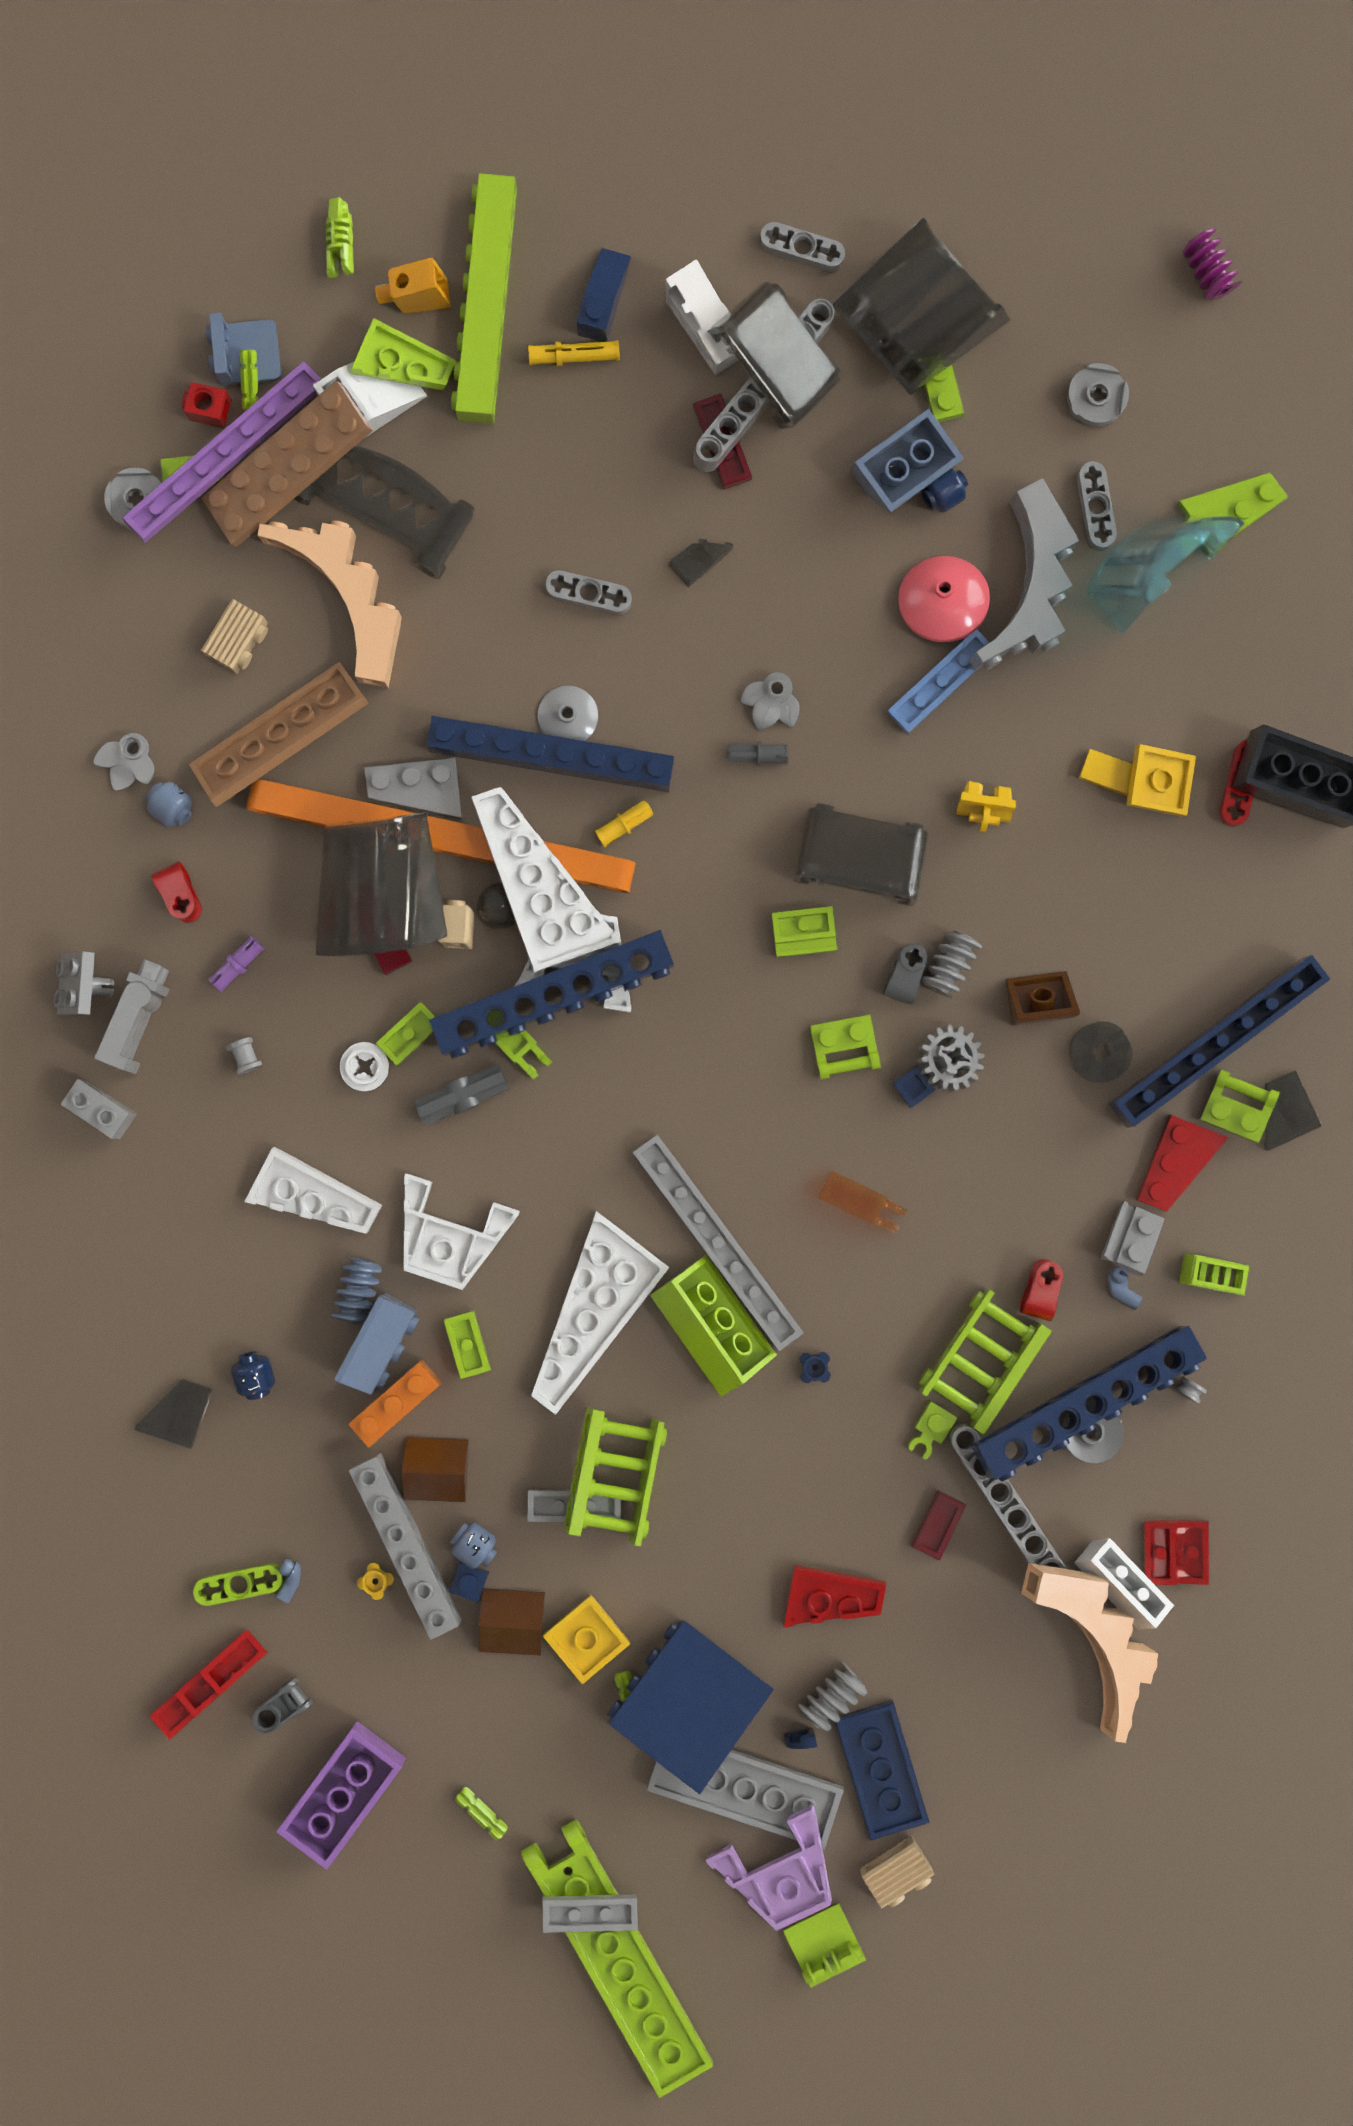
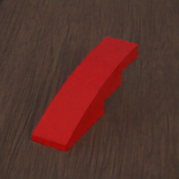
[149,1629,268,1740]

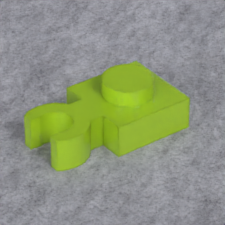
[908,1401,957,1460]

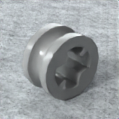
[1175,1376,1207,1404]

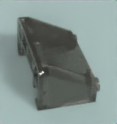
[707,282,841,429]
[793,803,928,906]

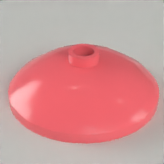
[898,556,990,642]

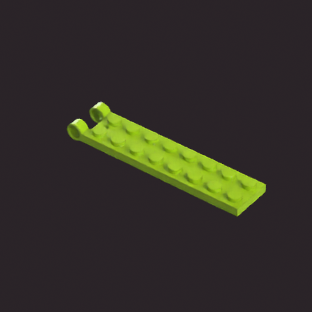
[521,1819,713,2098]

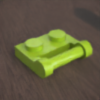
[810,1014,881,1080]
[1200,1069,1280,1144]

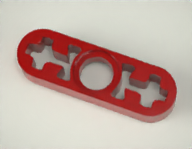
[1219,739,1254,827]

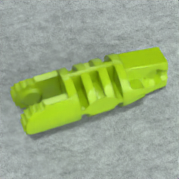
[326,197,354,279]

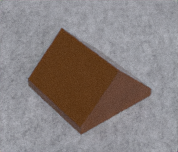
[1006,971,1080,1026]
[402,1437,469,1502]
[479,1588,545,1656]

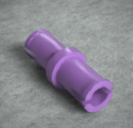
[208,935,265,992]

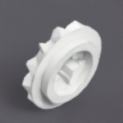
[340,1042,389,1091]

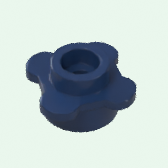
[799,1352,831,1383]

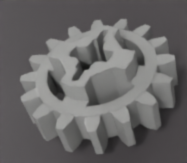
[917,1025,985,1092]

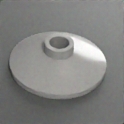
[538,686,598,741]
[1062,1401,1124,1464]

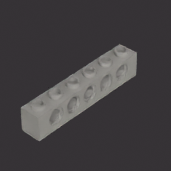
[349,1452,462,1640]

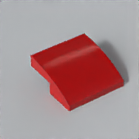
[1144,1520,1210,1586]

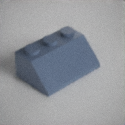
[850,408,964,513]
[334,1293,420,1395]

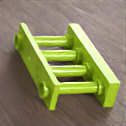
[918,1288,1052,1435]
[563,1407,667,1546]

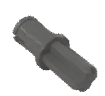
[727,741,788,766]

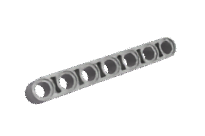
[693,299,834,472]
[948,1423,1067,1569]

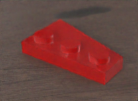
[1136,1115,1228,1212]
[783,1565,886,1628]

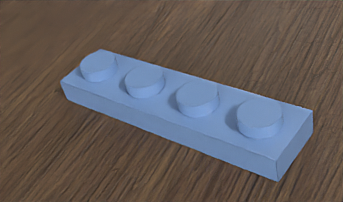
[887,629,990,735]

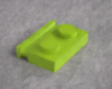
[771,906,838,958]

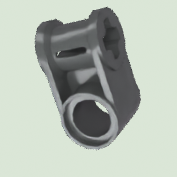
[883,944,928,1005]
[252,1676,314,1734]

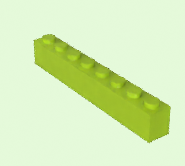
[451,173,517,424]

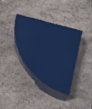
[783,1728,817,1749]

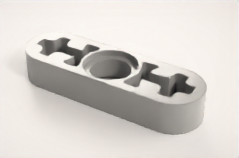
[760,222,845,272]
[1077,461,1117,551]
[546,570,632,615]

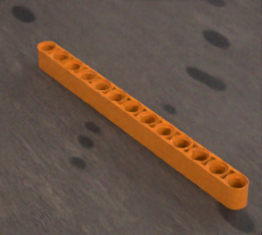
[245,779,636,893]

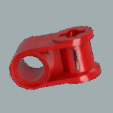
[151,861,202,923]
[1020,1259,1063,1321]

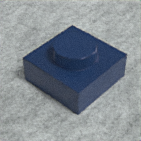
[892,1065,936,1108]
[449,1561,489,1603]

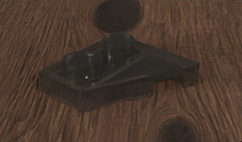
[1264,1071,1322,1151]
[134,1379,213,1449]

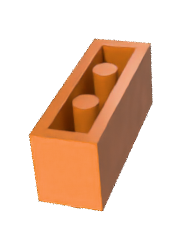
[348,1360,443,1448]

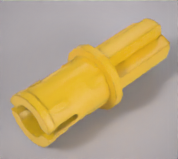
[594,801,653,847]

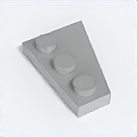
[365,758,463,820]

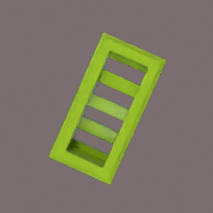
[1179,1254,1249,1296]

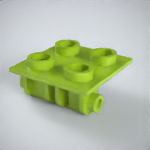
[783,1902,866,1988]

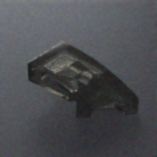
[669,538,734,587]

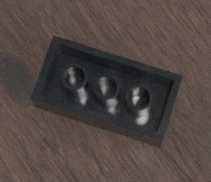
[1232,724,1353,829]

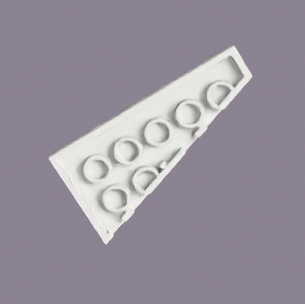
[471,787,621,972]
[531,1211,669,1415]

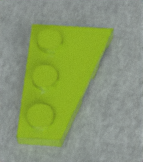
[349,318,457,390]
[1177,473,1288,552]

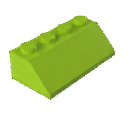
[650,1254,777,1396]

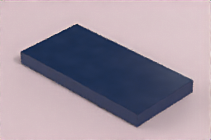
[835,1700,930,1841]

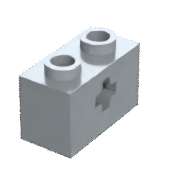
[61,1079,137,1139]

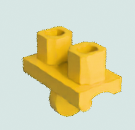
[956,781,1016,833]

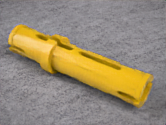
[528,340,620,366]

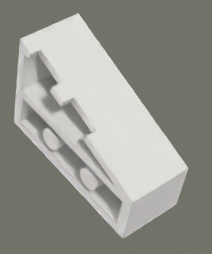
[666,259,748,376]

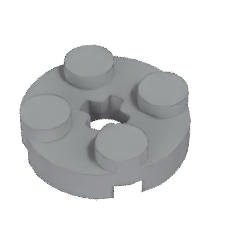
[1067,363,1129,427]
[104,467,161,530]

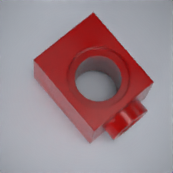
[182,382,232,429]

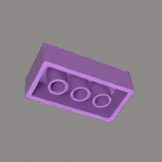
[277,1721,406,1870]

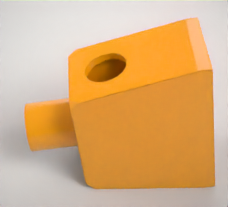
[375,257,451,313]

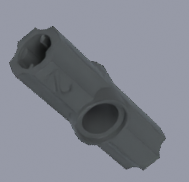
[414,1065,509,1125]

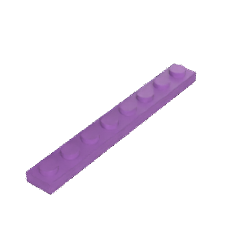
[122,361,321,543]

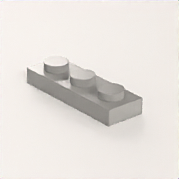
[527,1489,621,1522]
[542,1894,638,1933]

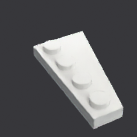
[244,1147,382,1234]

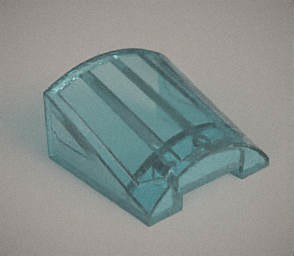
[1088,516,1244,633]

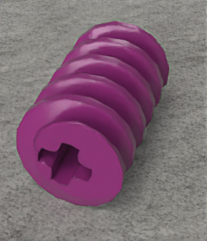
[1183,227,1242,300]

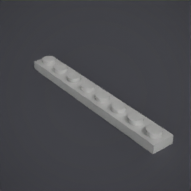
[633,1134,804,1351]

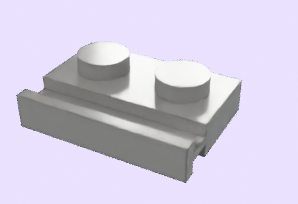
[1100,1201,1165,1276]

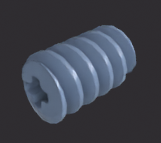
[330,1256,383,1324]

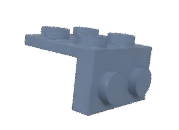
[206,313,281,386]

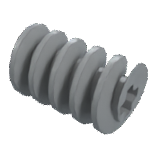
[921,930,982,999]
[797,1662,867,1731]

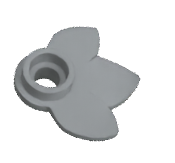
[741,672,800,730]
[93,733,154,791]

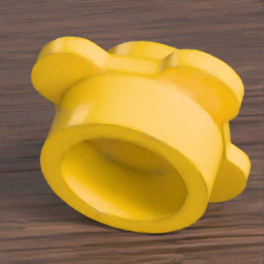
[357,1562,394,1600]

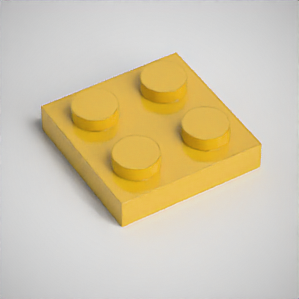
[1126,744,1196,817]
[543,1594,630,1684]

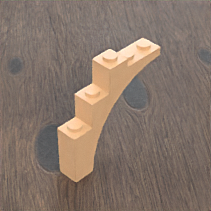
[258,521,402,688]
[1021,1563,1158,1743]

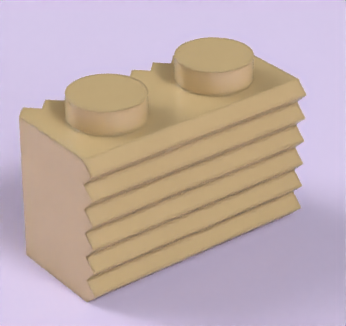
[201,599,268,674]
[437,900,475,950]
[860,1835,935,1909]

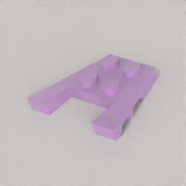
[706,1805,832,1931]

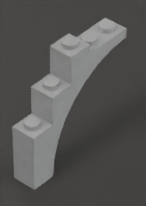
[969,478,1080,671]

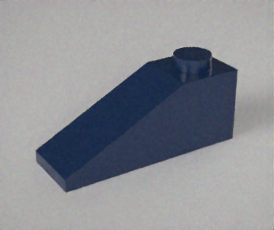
[577,248,631,342]

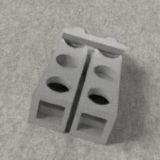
[94,959,170,1074]

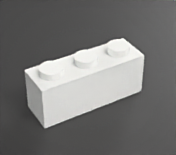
[1074,1538,1174,1630]

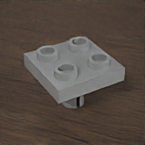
[54,951,114,1016]

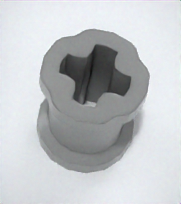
[226,1037,263,1076]

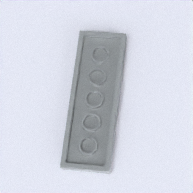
[647,1750,844,1850]

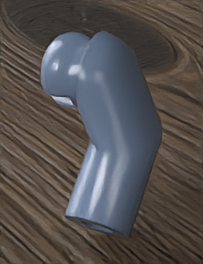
[1107,1266,1143,1310]
[275,1559,301,1603]

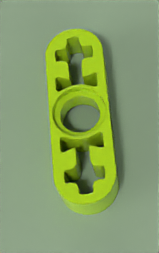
[193,1563,285,1606]

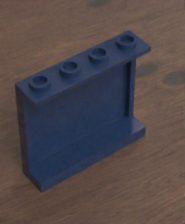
[607,1620,774,1795]

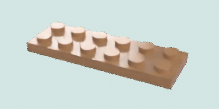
[201,380,373,547]
[189,662,369,807]

